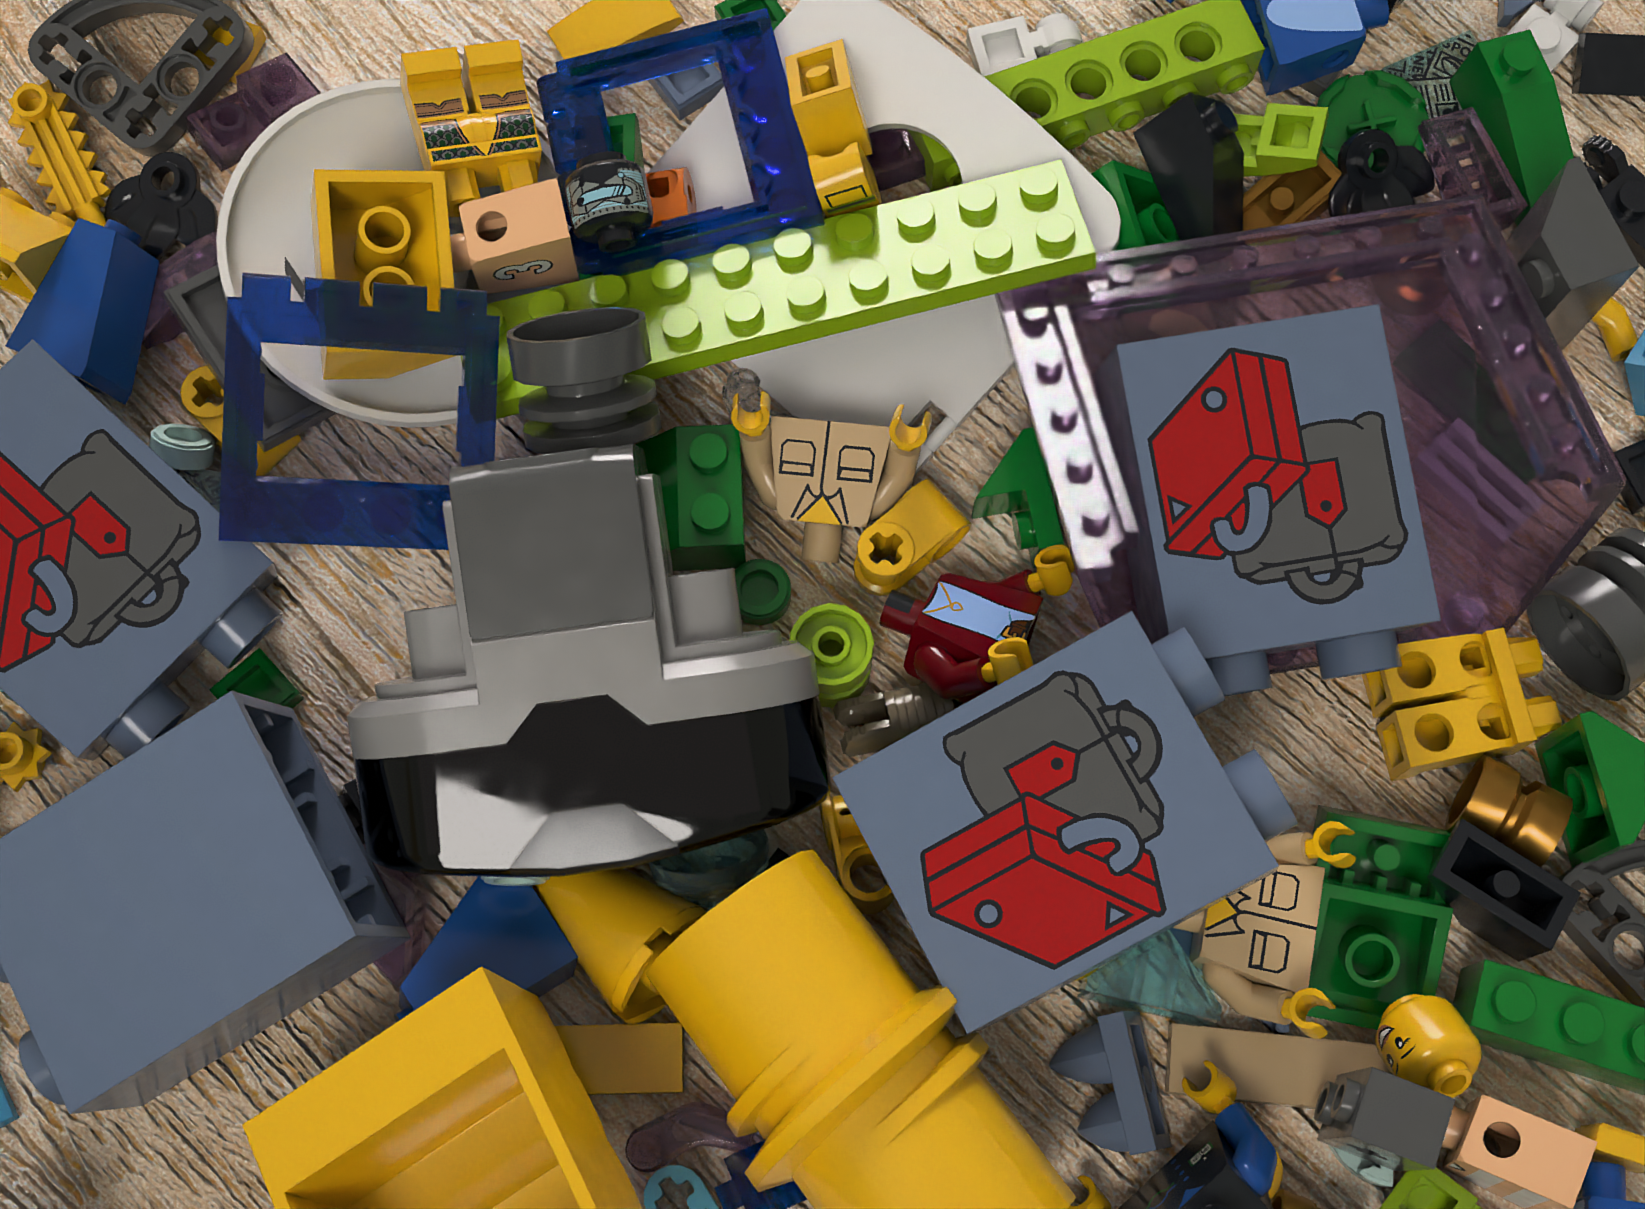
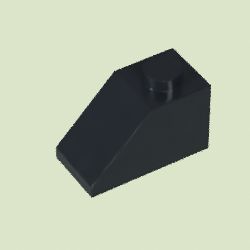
[1427,819,1581,962]

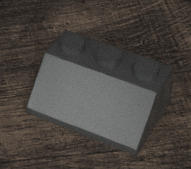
[1473,156,1640,372]

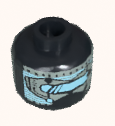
[565,151,654,253]

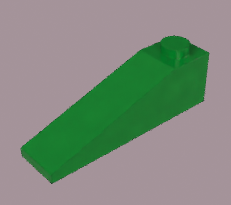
[1449,29,1574,227]

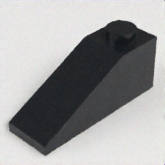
[1133,93,1244,294]

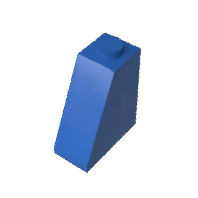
[5,218,159,405]
[394,847,578,1022]

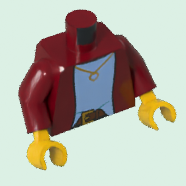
[879,544,1075,703]

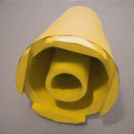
[533,868,707,1025]

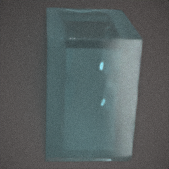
[1077,929,1222,1027]

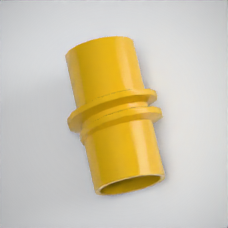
[646,849,1076,1209]

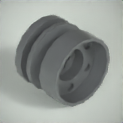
[506,307,662,454]
[1527,528,1645,701]

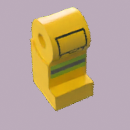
[808,142,882,218]

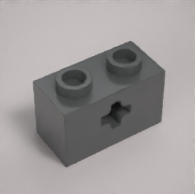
[1314,1067,1456,1171]

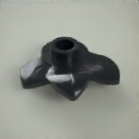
[1328,129,1435,242]
[104,152,218,260]

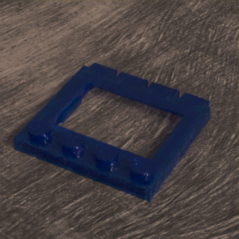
[536,8,825,276]
[219,272,500,550]

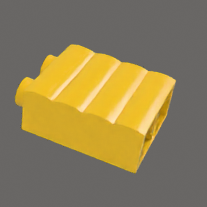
[242,966,642,1209]

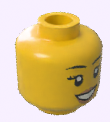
[1375,994,1482,1098]

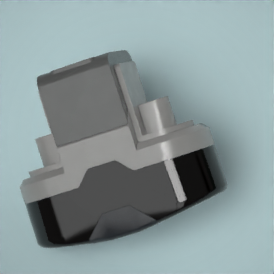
[347,444,832,877]

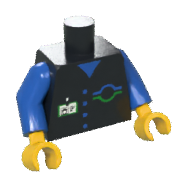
[1067,1060,1278,1209]

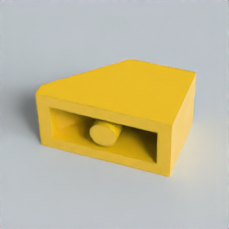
[785,39,873,157]

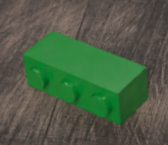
[1453,959,1645,1095]

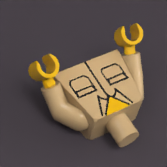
[731,391,932,563]
[1173,821,1356,1039]

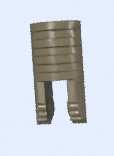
[833,683,954,757]

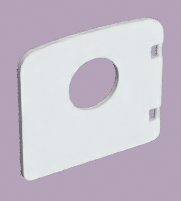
[648,0,1121,477]

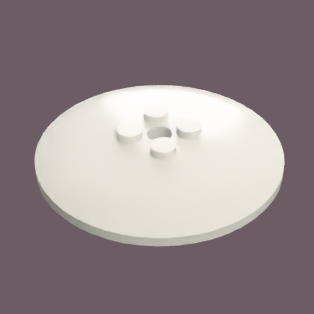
[216,79,580,428]

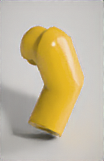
[1591,297,1638,362]

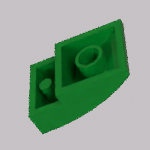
[1307,805,1454,1030]

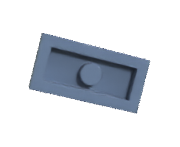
[1049,1011,1172,1156]

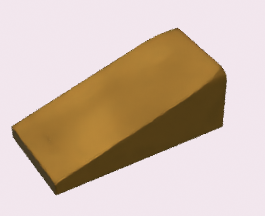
[1243,151,1342,263]

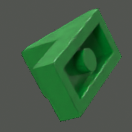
[971,427,1064,568]

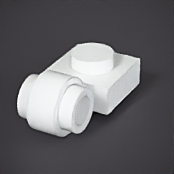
[1505,0,1604,74]
[966,13,1083,77]

